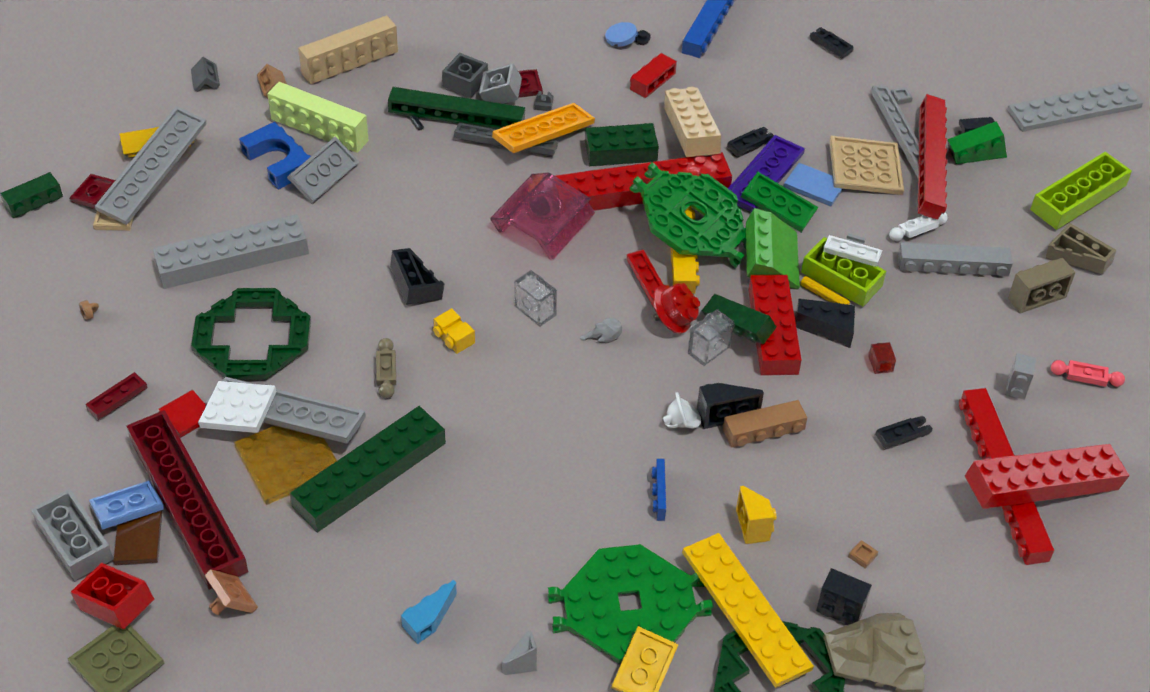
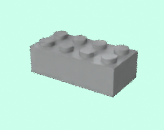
[31,489,114,581]

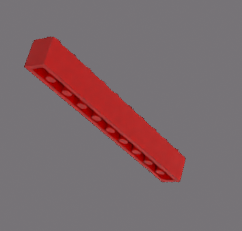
[918,94,947,220]
[959,388,1054,565]

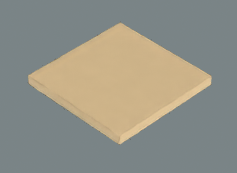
[829,136,904,195]

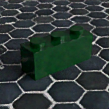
[0,172,63,218]

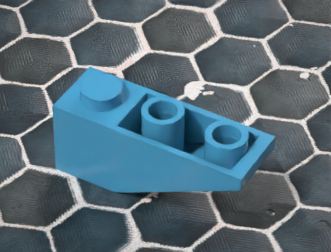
[401,580,457,644]

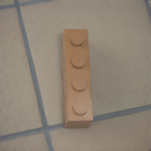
[723,400,808,447]

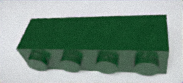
[701,294,777,345]

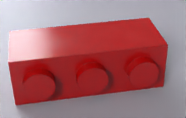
[630,53,677,98]

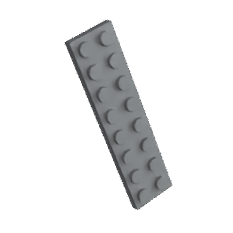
[1007,82,1143,132]
[95,106,207,225]
[205,377,366,444]

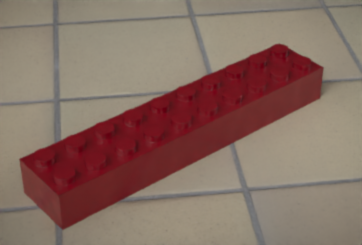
[126,410,249,590]

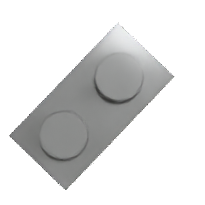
[1005,353,1036,400]

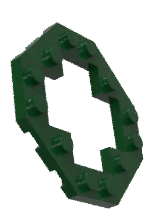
[191,288,311,380]
[714,621,845,692]

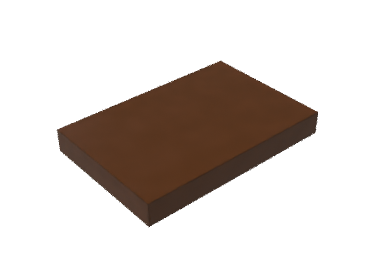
[113,510,163,565]

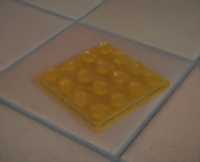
[234,425,337,505]

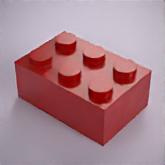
[70,563,154,630]

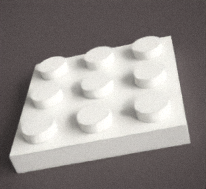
[199,381,277,433]

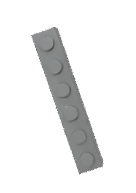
[898,242,1013,276]

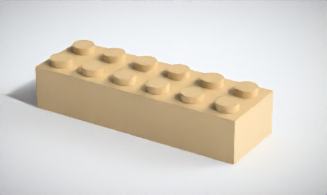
[298,15,398,85]
[665,87,721,157]

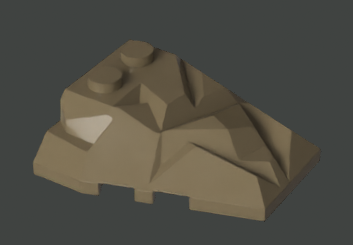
[823,613,925,692]

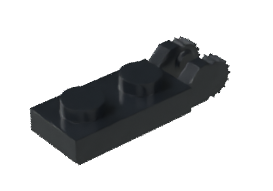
[809,27,854,58]
[727,126,774,157]
[875,416,933,449]

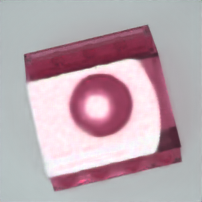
[490,172,595,259]

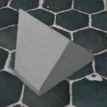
[502,630,537,675]

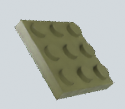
[68,624,164,692]

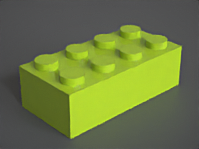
[801,237,886,307]

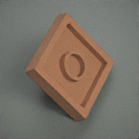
[205,569,258,615]

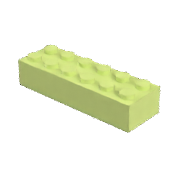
[267,82,369,153]

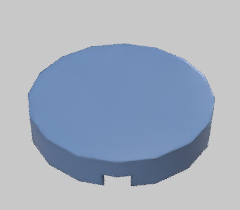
[605,22,638,47]

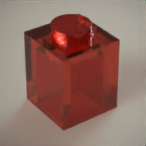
[868,342,896,374]

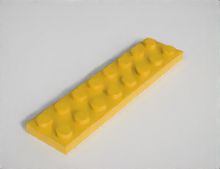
[682,533,814,688]

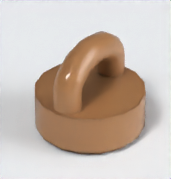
[79,300,99,320]

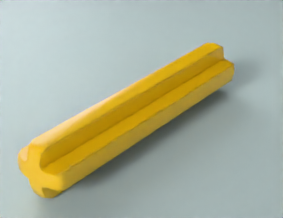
[800,276,850,304]

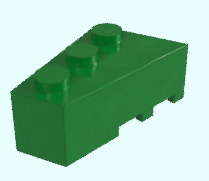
[947,121,1007,164]

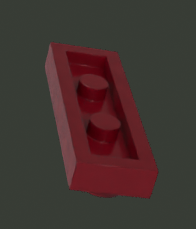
[85,372,148,420]

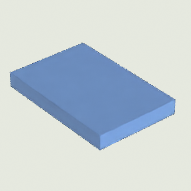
[784,163,843,206]
[89,481,164,529]

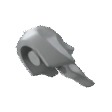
[580,318,622,342]

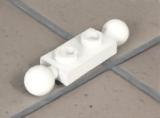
[889,212,948,242]

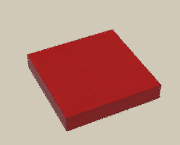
[158,390,206,438]

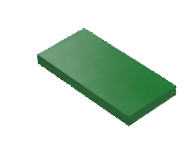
[741,172,818,233]

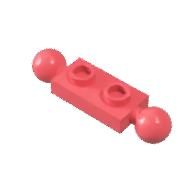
[1051,360,1125,387]

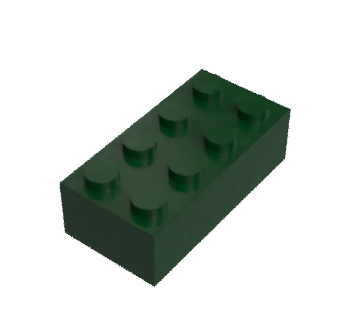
[585,123,659,167]

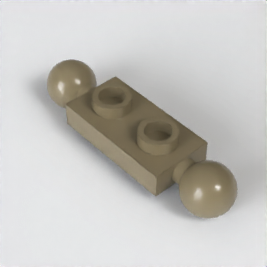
[376,338,397,398]

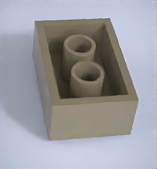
[1008,258,1076,313]

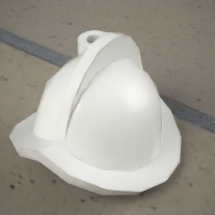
[663,392,701,428]

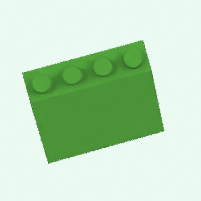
[746,208,800,289]

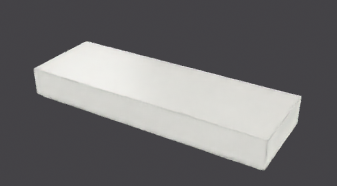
[823,235,882,267]

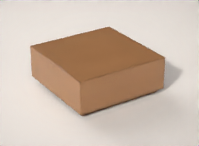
[848,540,878,569]

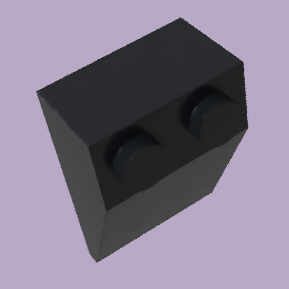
[697,383,764,429]

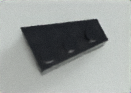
[390,248,445,305]
[795,299,855,348]

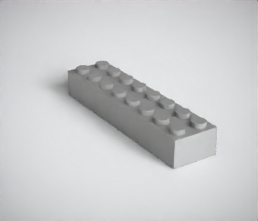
[153,214,309,289]

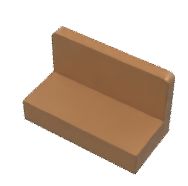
[257,64,287,98]

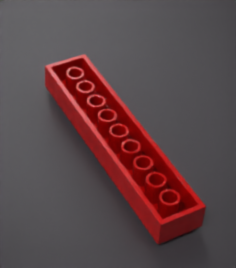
[552,152,732,216]

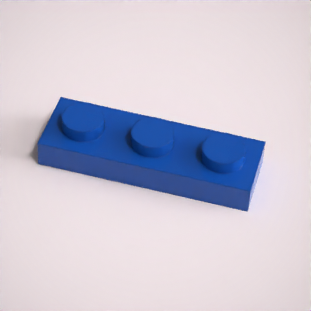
[652,459,666,521]

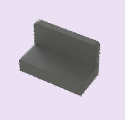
[191,57,220,91]

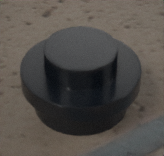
[635,30,651,45]

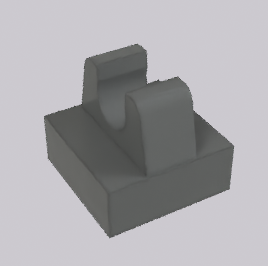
[535,91,553,111]

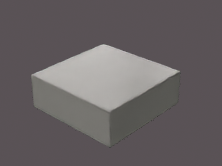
[891,87,913,105]

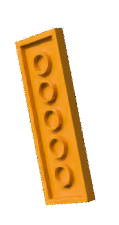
[492,103,595,153]

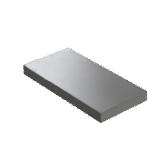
[287,136,359,204]

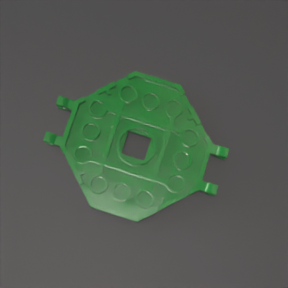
[629,162,746,268]
[548,544,713,664]

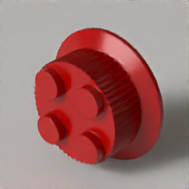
[653,283,700,334]

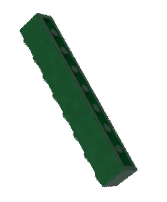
[388,87,525,129]

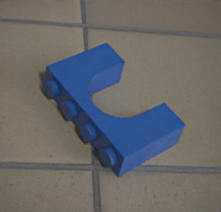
[239,122,311,190]

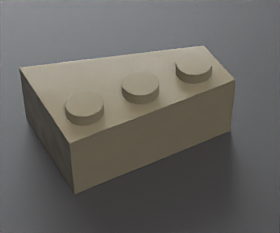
[1046,222,1116,274]

